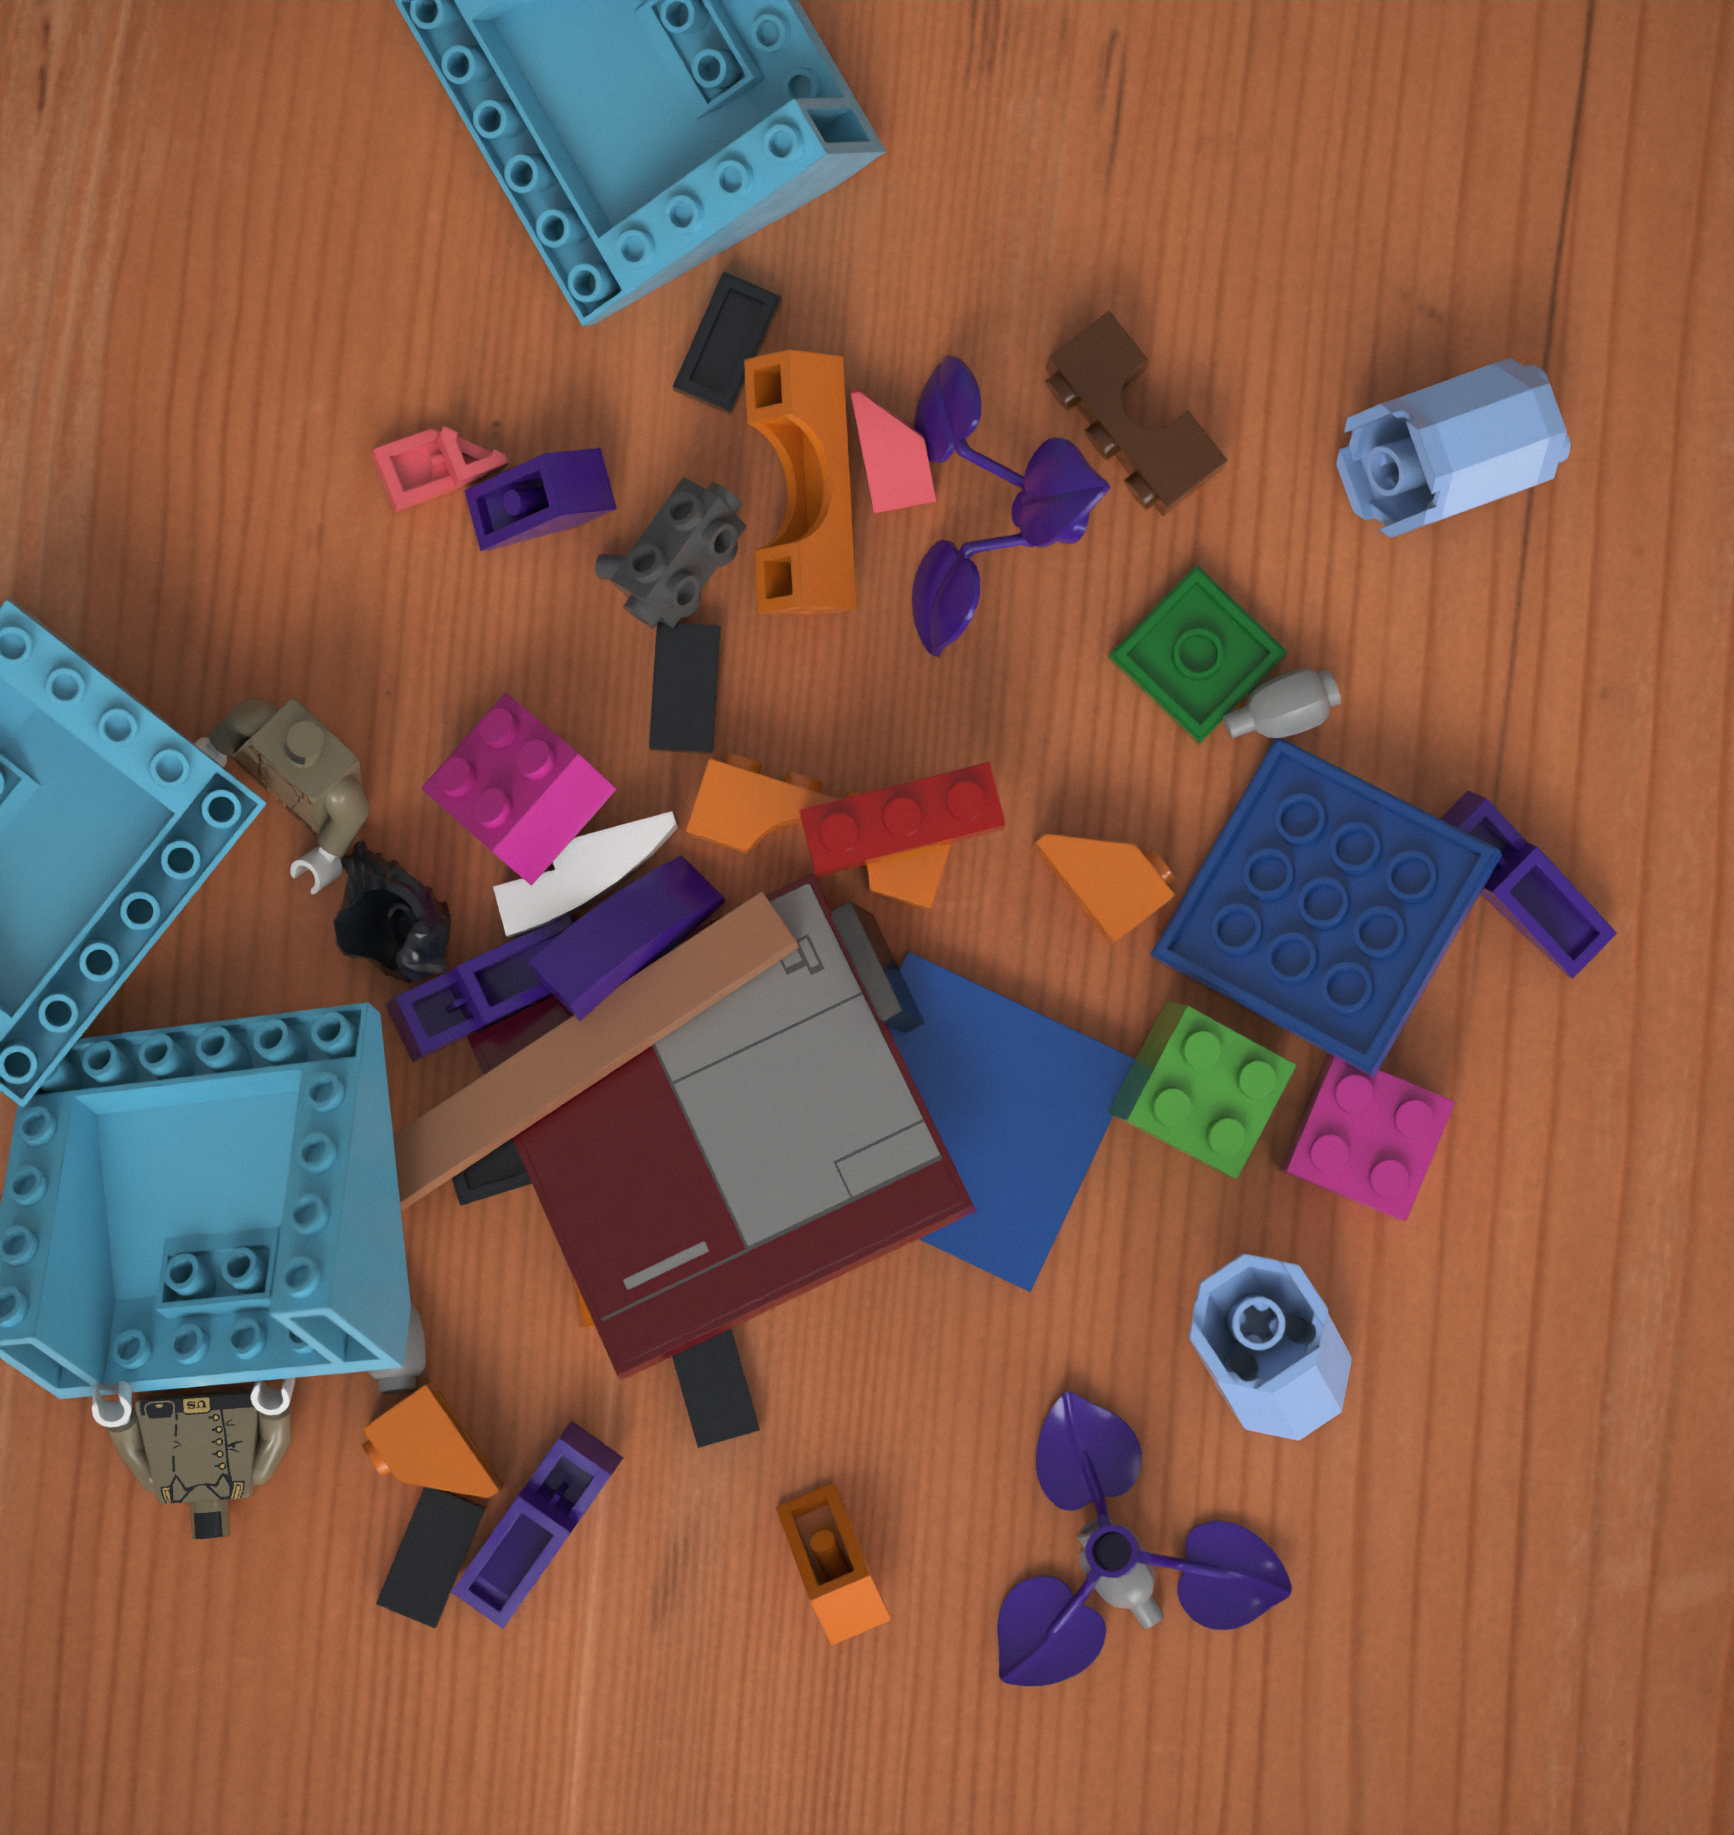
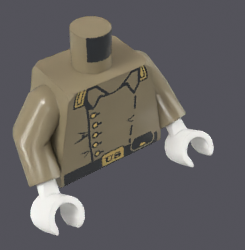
[194,698,370,894]
[92,1378,296,1539]

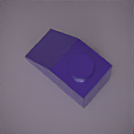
[464,448,617,551]

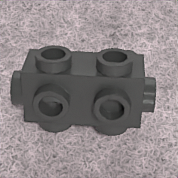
[595,477,746,629]

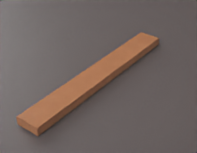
[393,891,799,1211]

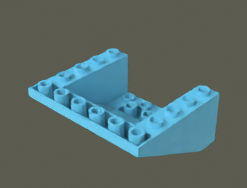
[394,0,886,326]
[0,597,267,1108]
[0,1002,411,1399]

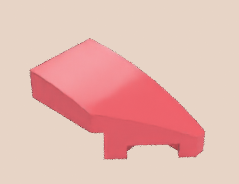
[849,388,936,514]
[370,426,509,513]

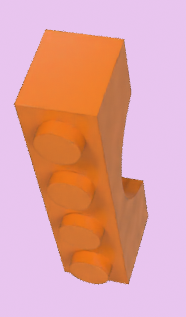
[744,349,857,617]
[686,752,952,912]

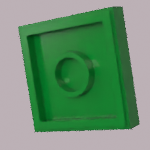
[1107,564,1288,745]

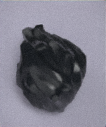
[333,841,451,983]

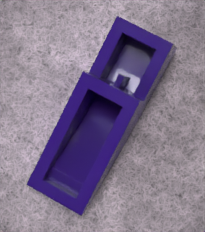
[1440,791,1617,978]
[528,855,725,1021]
[385,914,573,1062]
[451,1421,624,1629]

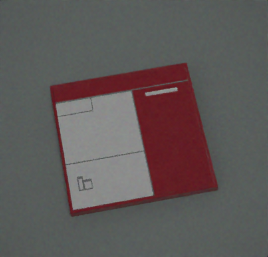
[467,873,976,1381]

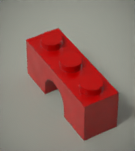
[799,761,1006,877]

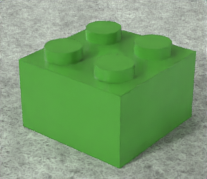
[1108,1000,1297,1179]

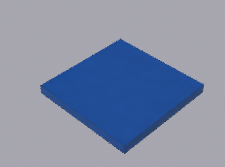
[1150,738,1502,1077]
[887,951,1135,1292]

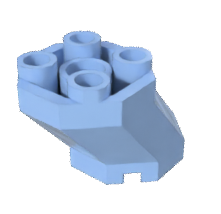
[1336,358,1571,538]
[1188,1253,1352,1441]

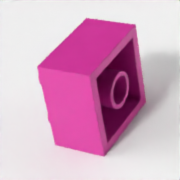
[421,692,617,886]
[1279,1053,1455,1221]

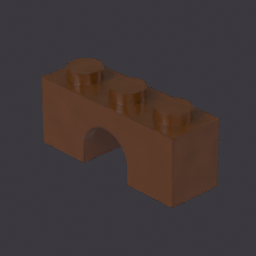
[1045,311,1228,516]

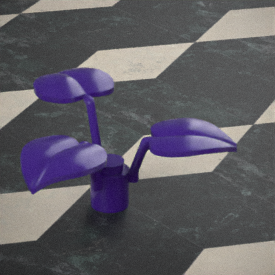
[912,355,1111,657]
[997,1392,1292,1686]

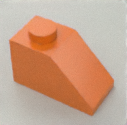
[1033,834,1176,945]
[362,1381,504,1498]
[776,1482,891,1645]

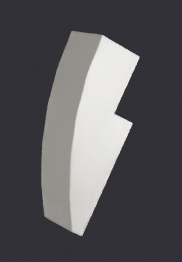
[493,811,678,939]

